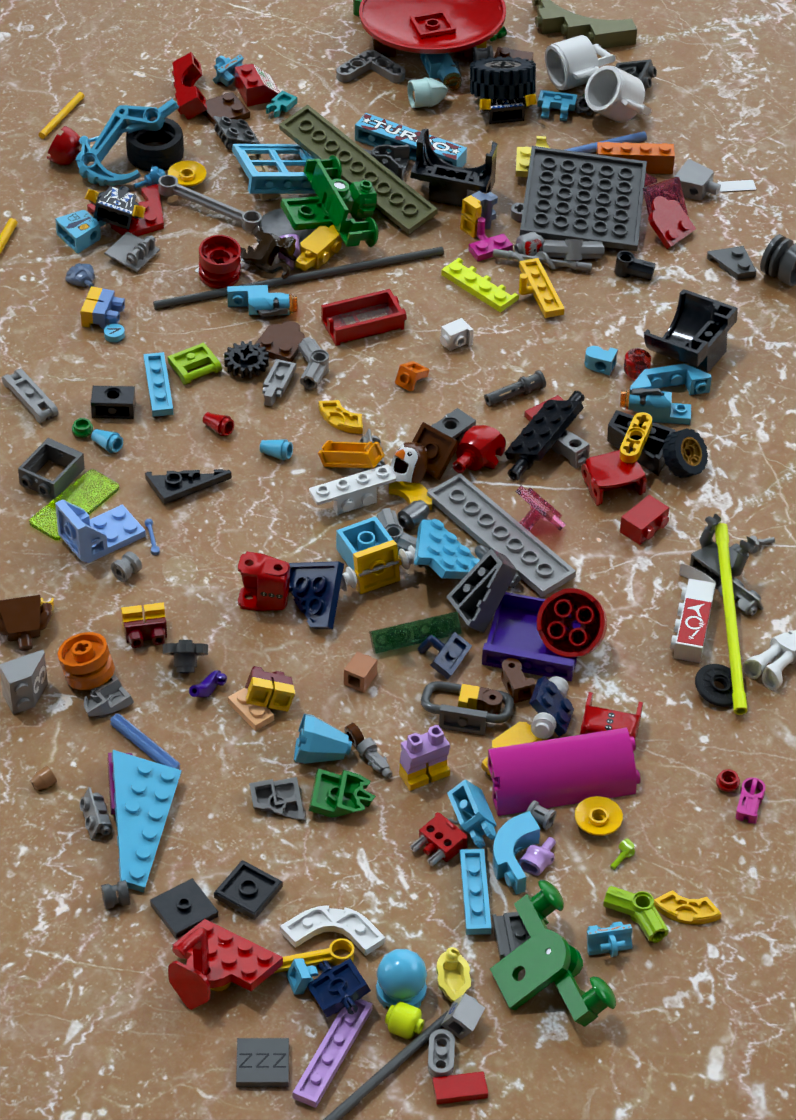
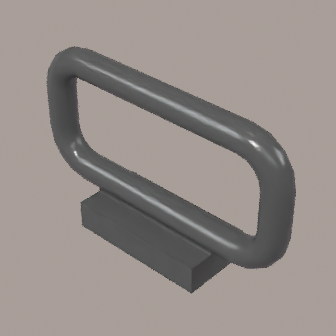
[421,681,514,735]

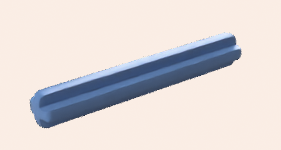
[110,714,180,769]

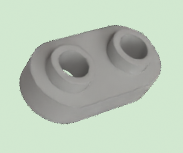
[428,1029,455,1077]

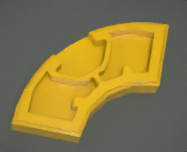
[318,400,363,434]
[389,481,432,510]
[654,890,722,925]

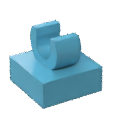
[286,958,319,995]

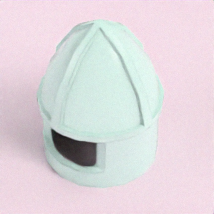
[407,77,448,108]

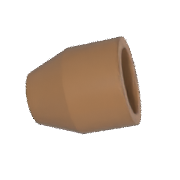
[30,766,57,790]

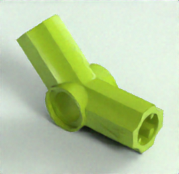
[603,886,669,943]

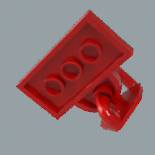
[168,919,283,1010]

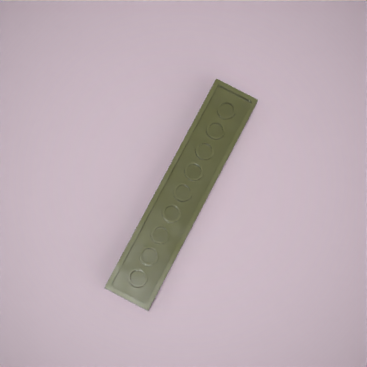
[279,105,438,234]

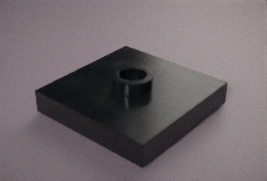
[214,860,283,920]
[150,878,219,938]

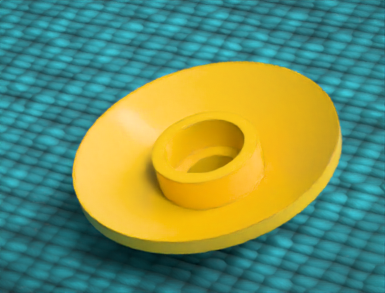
[168,161,207,187]
[575,796,623,836]

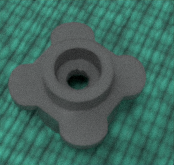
[575,96,593,116]

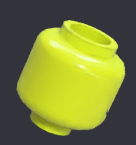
[385,1001,425,1039]

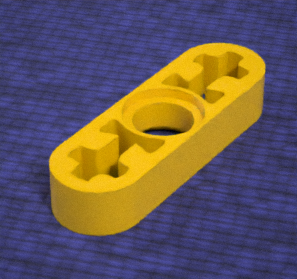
[620,412,652,463]

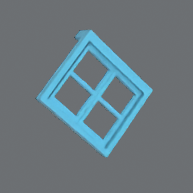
[232,144,316,194]

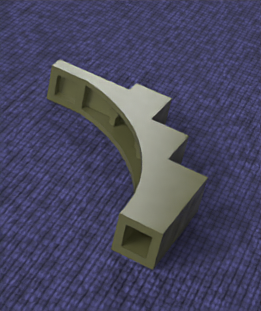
[532,0,637,49]

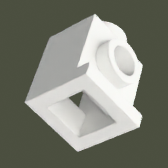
[440,318,473,351]

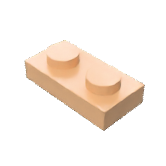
[228,688,274,731]

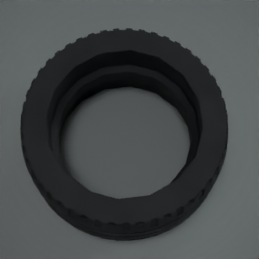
[126,117,184,172]

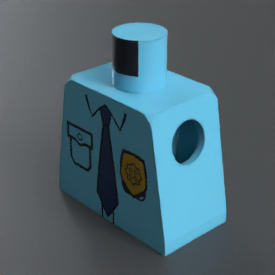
[55,210,106,253]

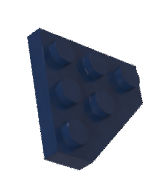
[289,561,344,629]

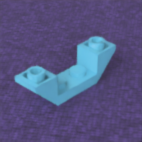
[630,364,712,395]

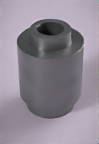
[398,500,430,530]

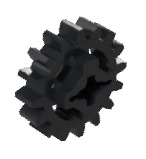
[224,341,269,378]

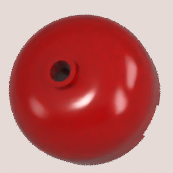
[537,588,607,658]

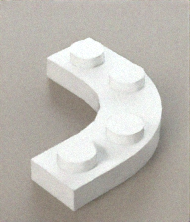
[280,905,385,956]

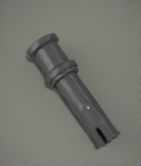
[484,370,546,407]

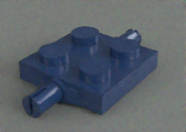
[307,958,371,1018]

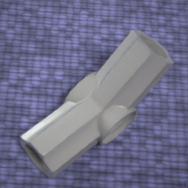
[543,239,604,260]
[298,337,329,390]
[377,508,417,552]

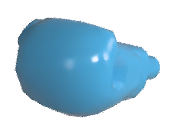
[134,166,166,188]

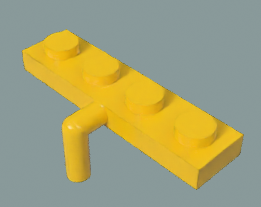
[519,258,565,318]

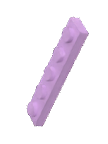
[292,999,373,1108]

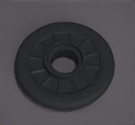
[695,664,733,707]

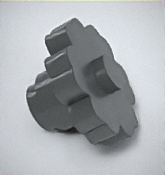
[163,640,208,673]

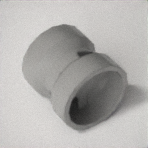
[111,551,142,582]

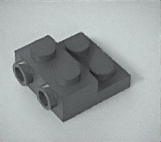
[615,59,657,92]

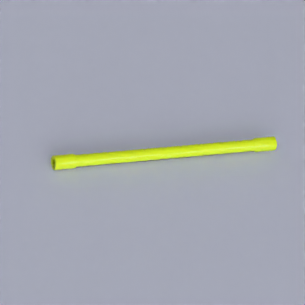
[715,523,748,715]

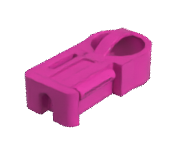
[735,777,765,824]

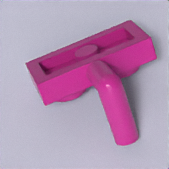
[468,217,513,262]

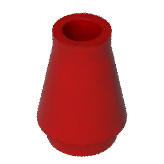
[203,412,235,436]

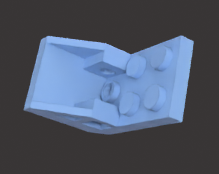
[55,500,146,563]

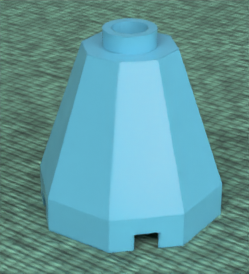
[294,713,352,764]

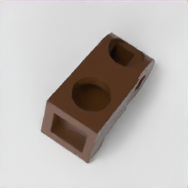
[501,658,536,703]

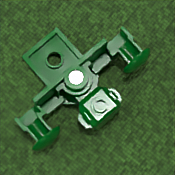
[280,155,379,247]

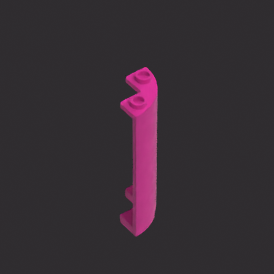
[487,728,640,816]

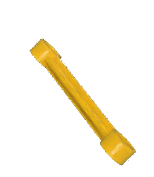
[210,938,354,991]

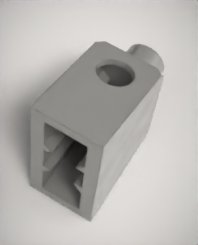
[671,159,721,201]

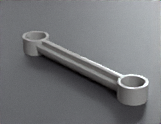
[158,175,262,232]

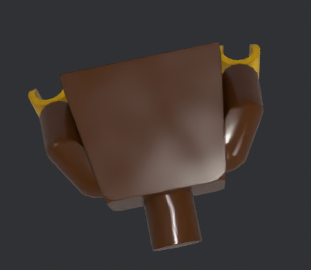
[0,595,54,651]

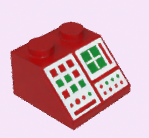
[235,64,280,107]

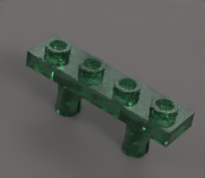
[369,611,462,654]

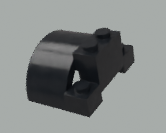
[644,289,738,373]

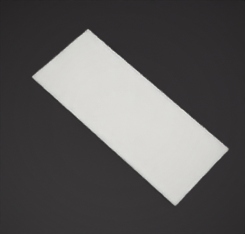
[718,180,756,192]

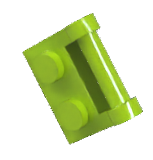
[168,343,222,385]

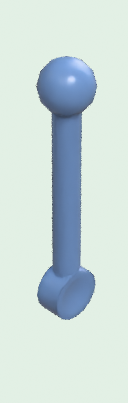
[145,519,160,555]

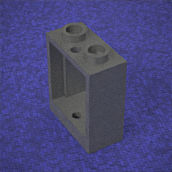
[18,438,85,500]

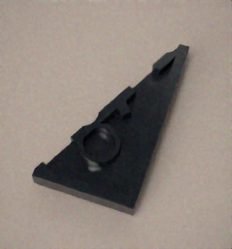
[145,469,232,505]

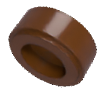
[344,723,364,747]

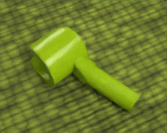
[610,838,635,870]

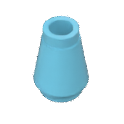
[91,429,123,453]
[260,439,293,460]

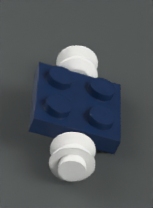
[529,676,574,739]

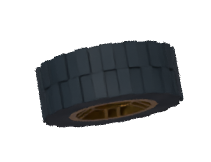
[662,428,708,478]

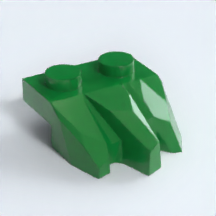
[309,768,376,818]

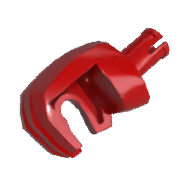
[453,425,506,473]

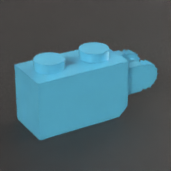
[447,779,497,849]

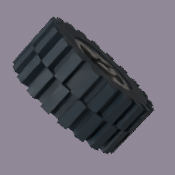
[470,57,536,100]

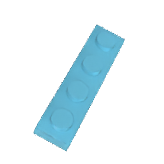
[143,352,174,417]
[460,849,491,935]

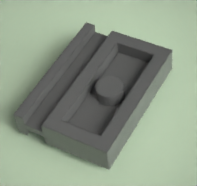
[492,912,530,960]

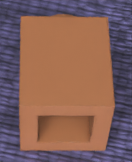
[344,652,377,693]

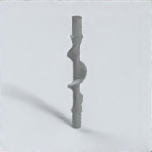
[493,249,592,271]

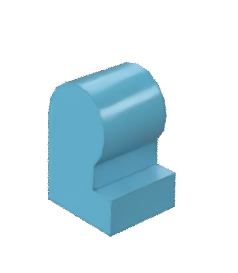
[584,346,618,376]

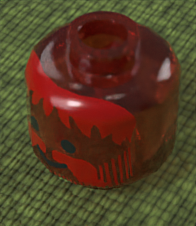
[624,348,651,379]

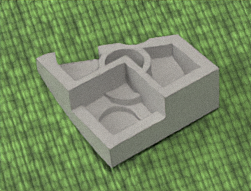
[249,777,305,821]

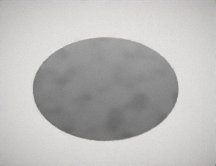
[261,208,315,245]

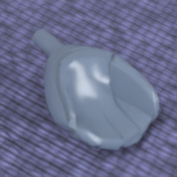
[65,263,95,288]

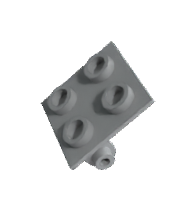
[104,231,160,272]

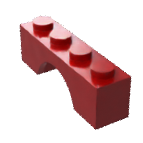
[172,52,207,120]

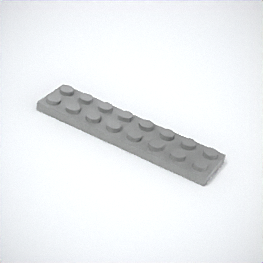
[427,473,576,597]

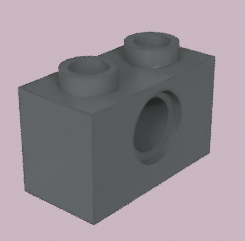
[431,408,476,442]

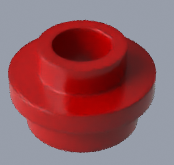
[716,769,740,792]

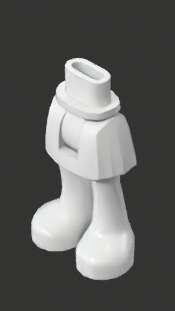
[743,629,796,691]

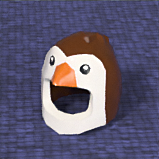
[390,442,428,483]

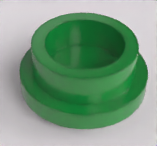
[72,418,93,437]

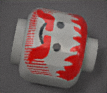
[514,232,544,256]

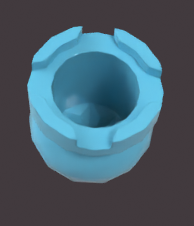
[376,949,427,1008]

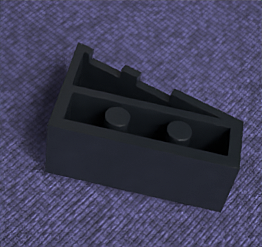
[607,410,676,476]

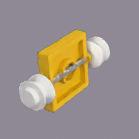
[340,540,418,594]

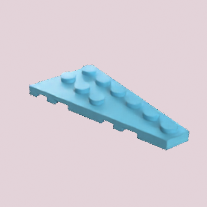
[112,750,182,892]

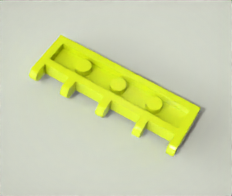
[441,258,520,313]

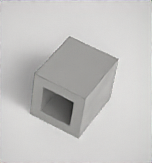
[441,993,485,1040]

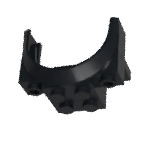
[410,129,498,207]

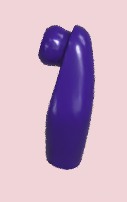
[189,670,227,698]

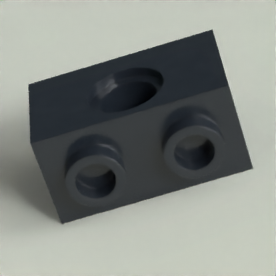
[91,385,136,419]

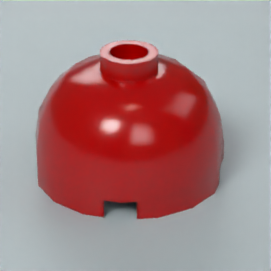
[47,126,82,166]

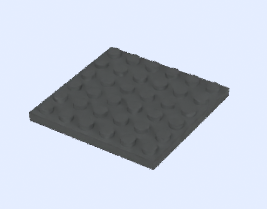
[519,146,647,251]

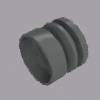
[760,234,796,286]

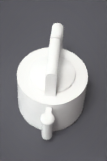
[545,35,616,90]
[585,66,651,123]

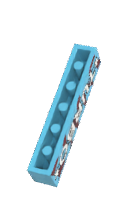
[355,113,467,167]

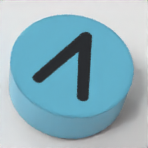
[104,323,125,342]

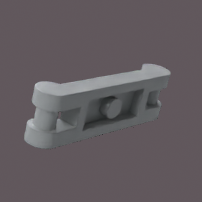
[1,368,59,423]

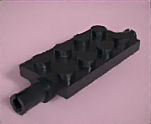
[504,391,585,481]

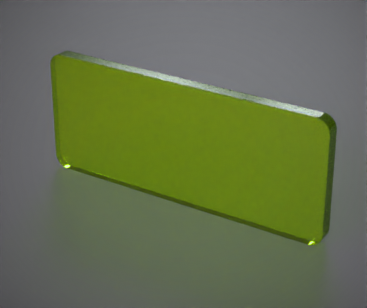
[29,469,119,540]

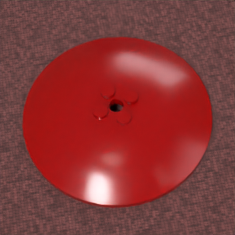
[359,0,506,54]

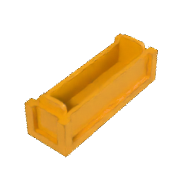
[318,440,385,469]

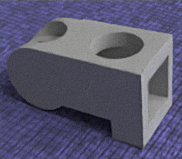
[551,430,589,469]

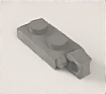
[262,359,296,406]

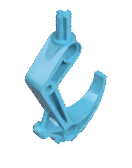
[75,98,179,186]

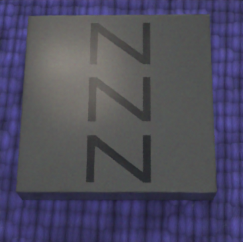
[236,1038,289,1087]

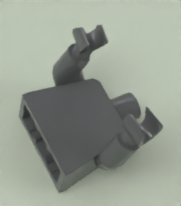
[690,514,756,590]

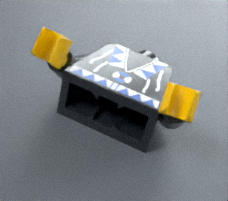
[479,94,537,124]
[84,186,146,230]

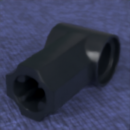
[614,251,656,280]

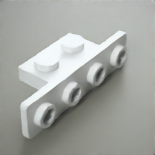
[309,465,396,515]

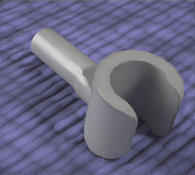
[749,536,775,553]

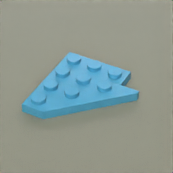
[414,519,480,579]

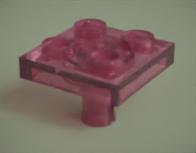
[642,177,688,215]
[515,485,566,532]

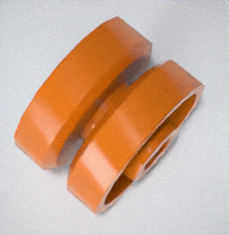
[57,632,115,690]

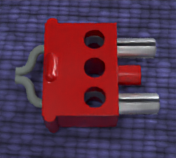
[410,812,468,866]

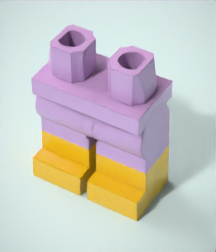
[399,725,450,791]

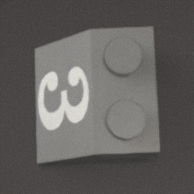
[0,650,48,714]

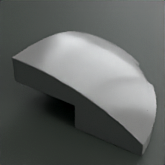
[84,674,134,716]

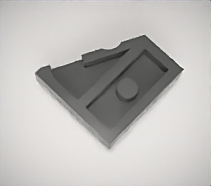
[707,246,756,280]

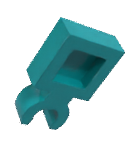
[266,90,298,118]

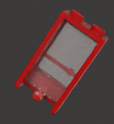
[321,289,407,346]

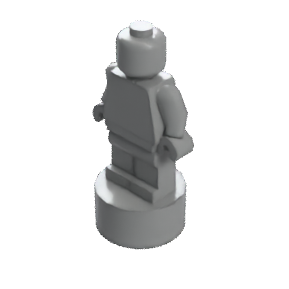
[357,738,393,779]

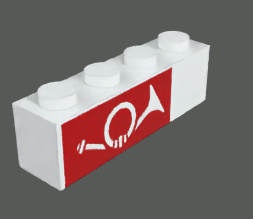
[670,578,716,663]

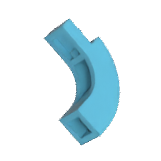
[492,811,540,895]

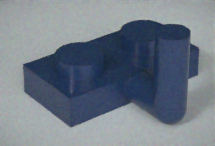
[418,632,472,680]

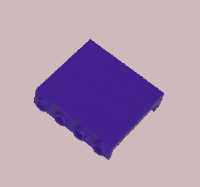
[482,592,581,681]

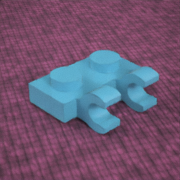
[537,90,577,121]

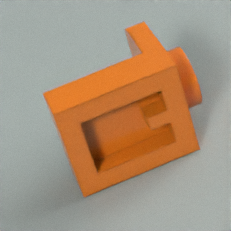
[395,361,430,391]

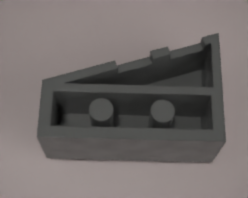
[446,548,517,633]

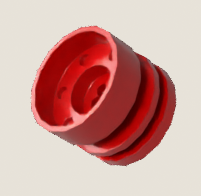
[199,235,241,289]

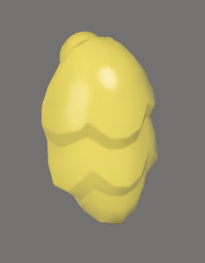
[436,947,471,1002]

